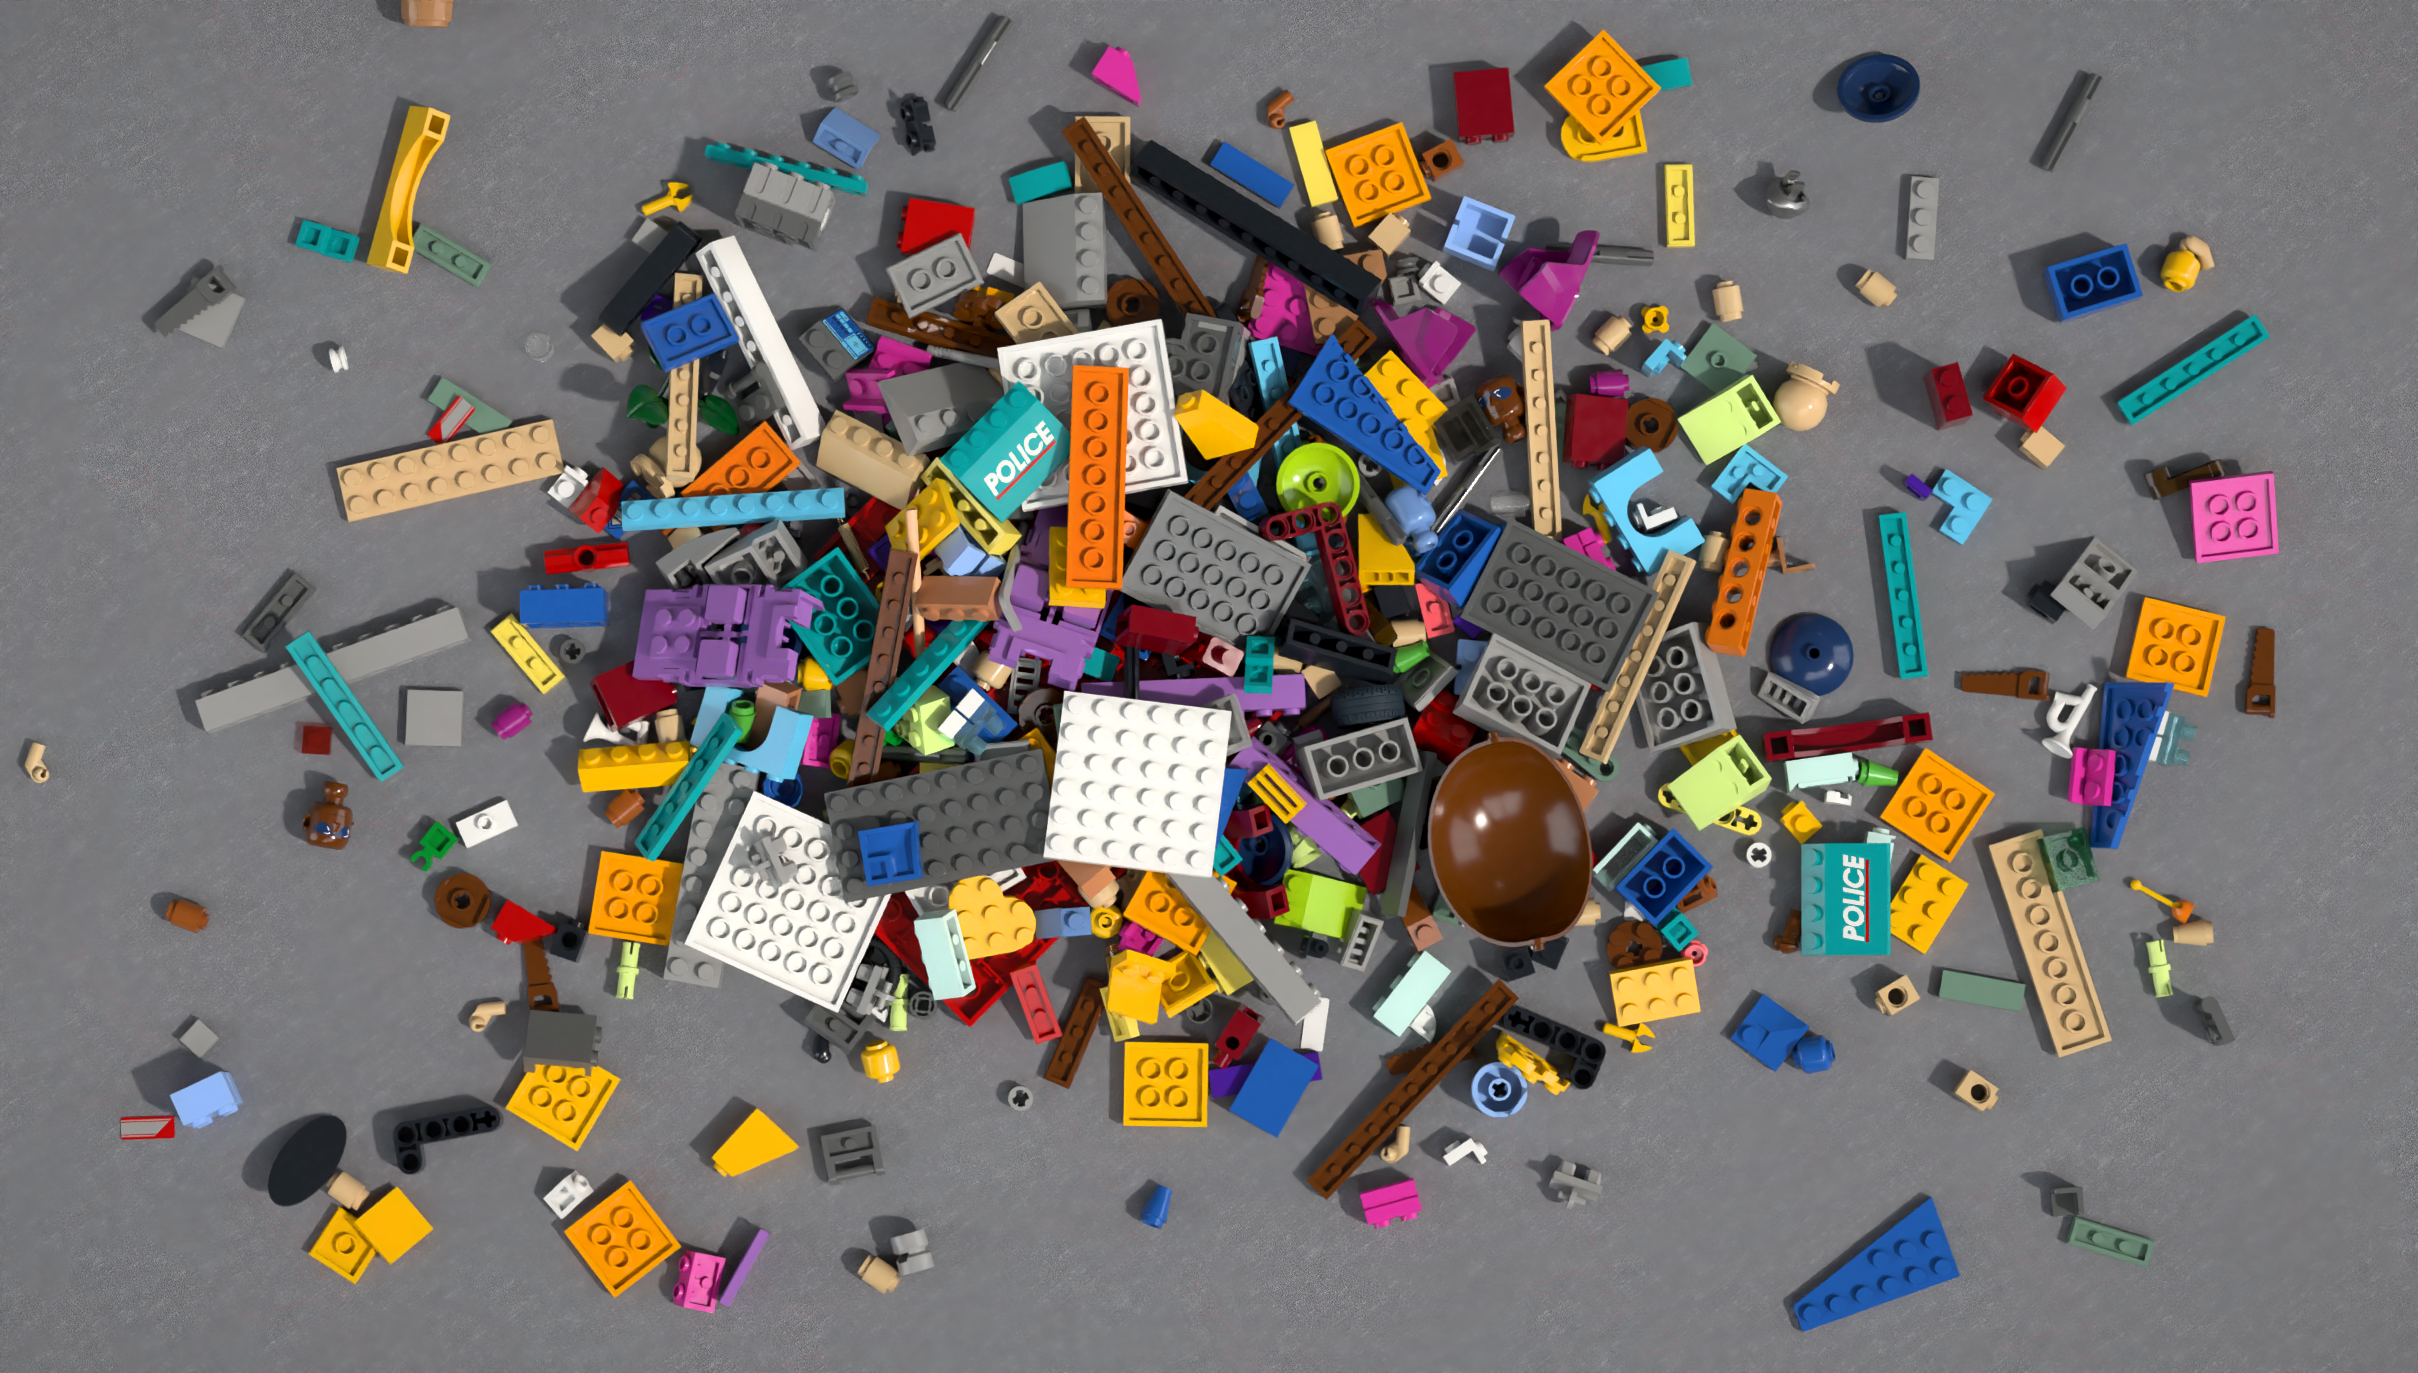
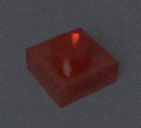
[302,726,333,756]

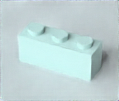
[914,909,976,1000]
[1372,951,1451,1038]

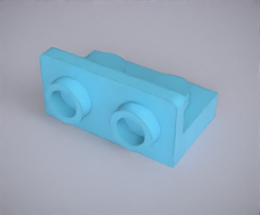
[1640,338,1687,378]

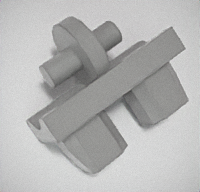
[748,836,799,890]
[846,964,896,1015]
[1548,1161,1603,1210]

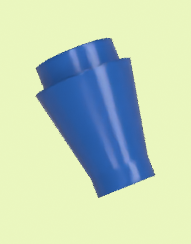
[1140,1185,1172,1229]

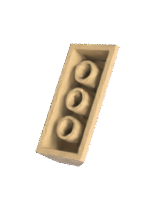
[816,410,932,511]

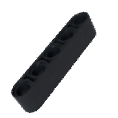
[598,221,703,337]

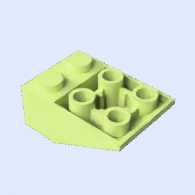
[1677,375,1781,465]
[891,678,955,756]
[1667,735,1772,831]

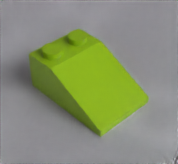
[1274,869,1367,940]

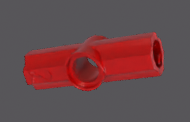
[544,542,630,575]

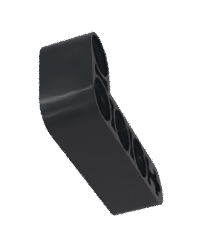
[1502,1007,1606,1090]
[393,1107,504,1175]

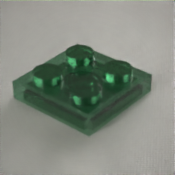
[2036,827,2101,893]

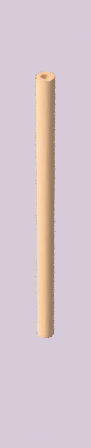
[905,508,926,659]

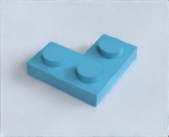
[1710,444,1789,504]
[1931,469,1993,546]

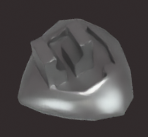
[1766,170,1810,219]

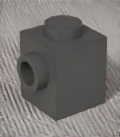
[1254,721,1294,758]

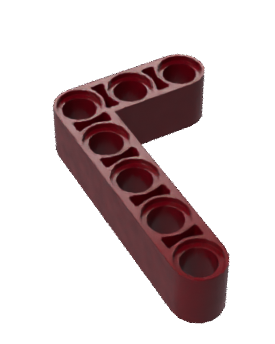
[1258,502,1370,635]

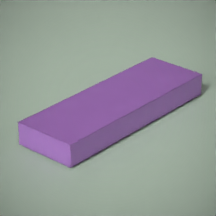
[719,1229,771,1307]

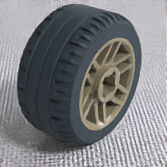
[1330,684,1405,729]

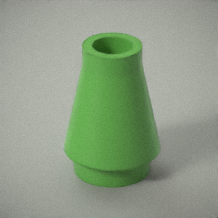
[1393,640,1431,674]
[729,700,757,744]
[1855,759,1898,786]

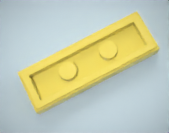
[1289,120,1338,208]
[1664,164,1695,248]
[491,613,565,695]

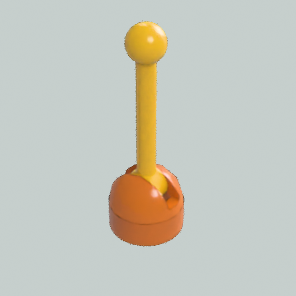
[2130,879,2195,924]

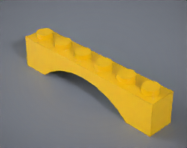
[366,106,450,274]

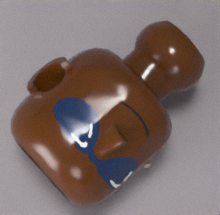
[1475,374,1527,445]
[302,781,354,850]

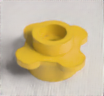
[1641,306,1669,334]

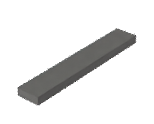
[1381,750,1437,917]

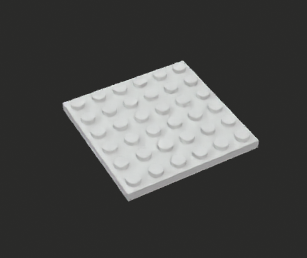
[997,319,1188,512]
[1043,691,1232,879]
[685,791,891,1013]

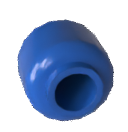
[1793,1035,1835,1074]

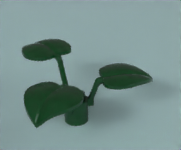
[627,345,740,436]

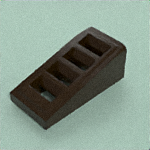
[1363,595,1398,646]

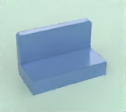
[812,108,881,170]

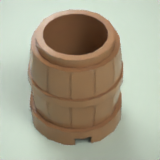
[401,0,455,28]

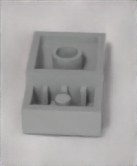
[704,518,808,594]
[655,527,742,591]
[2050,537,2138,630]

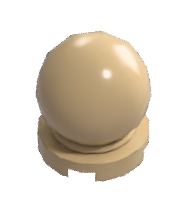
[1773,361,1840,432]
[630,435,702,499]

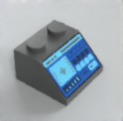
[799,307,877,384]

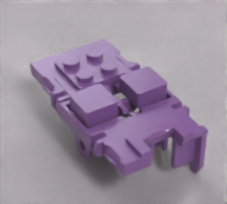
[988,505,1114,692]
[632,584,824,688]

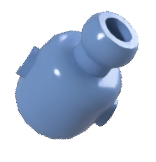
[1383,484,1438,553]

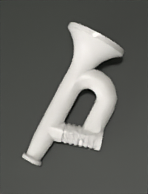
[2042,684,2097,758]
[583,712,650,746]

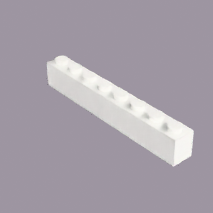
[695,236,826,450]

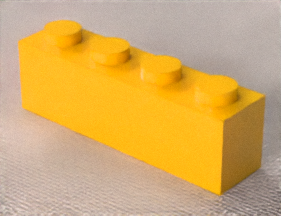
[578,741,693,792]

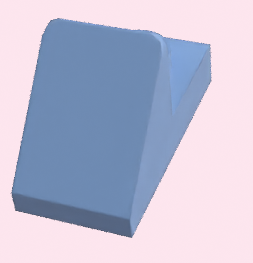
[1034,907,1092,939]

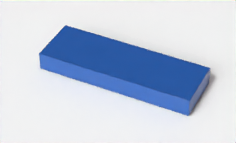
[1210,141,1295,209]

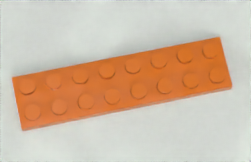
[1065,365,1129,590]

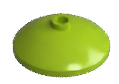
[1276,442,1360,524]

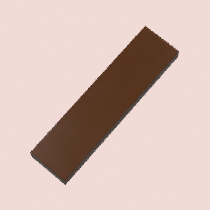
[1043,976,1108,1089]

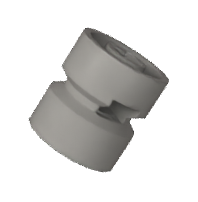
[890,1229,935,1276]

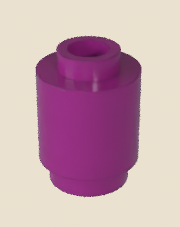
[1589,369,1629,398]
[491,700,533,740]

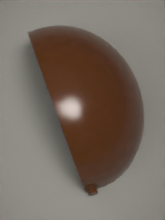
[1428,731,1593,951]

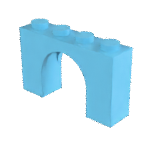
[1588,445,1705,577]
[689,687,814,783]

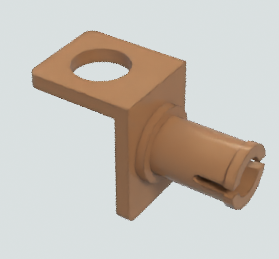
[1767,536,1816,575]

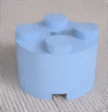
[1470,1062,1528,1118]

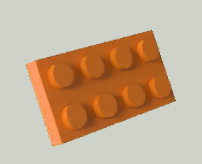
[681,421,802,532]

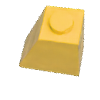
[1174,389,1259,460]
[1358,513,1415,585]
[711,1108,800,1177]

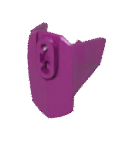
[1498,230,1600,332]
[1370,300,1476,389]

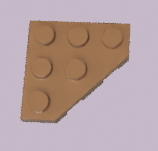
[1303,249,1387,346]

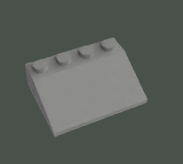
[1022,192,1108,310]
[878,362,1004,456]
[1636,622,1737,754]
[1452,633,1591,760]

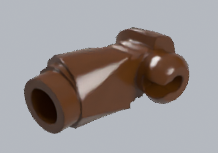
[1773,910,1801,954]

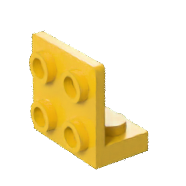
[1105,949,1176,1024]

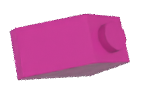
[1092,46,1141,107]

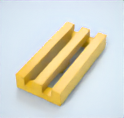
[1247,763,1307,824]

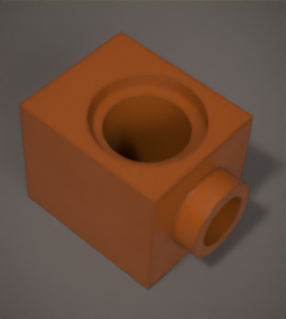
[1419,139,1464,182]

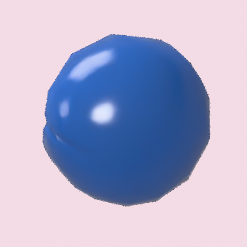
[763,772,805,808]

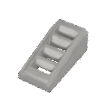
[1007,657,1042,715]
[1756,672,1821,724]
[1338,908,1384,972]

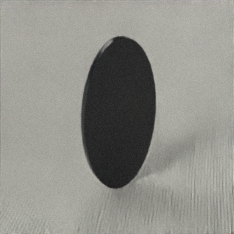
[268,1116,347,1207]

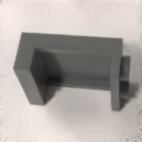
[523,1010,602,1077]

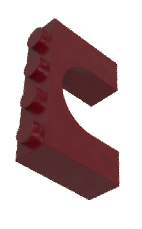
[1213,803,1290,919]

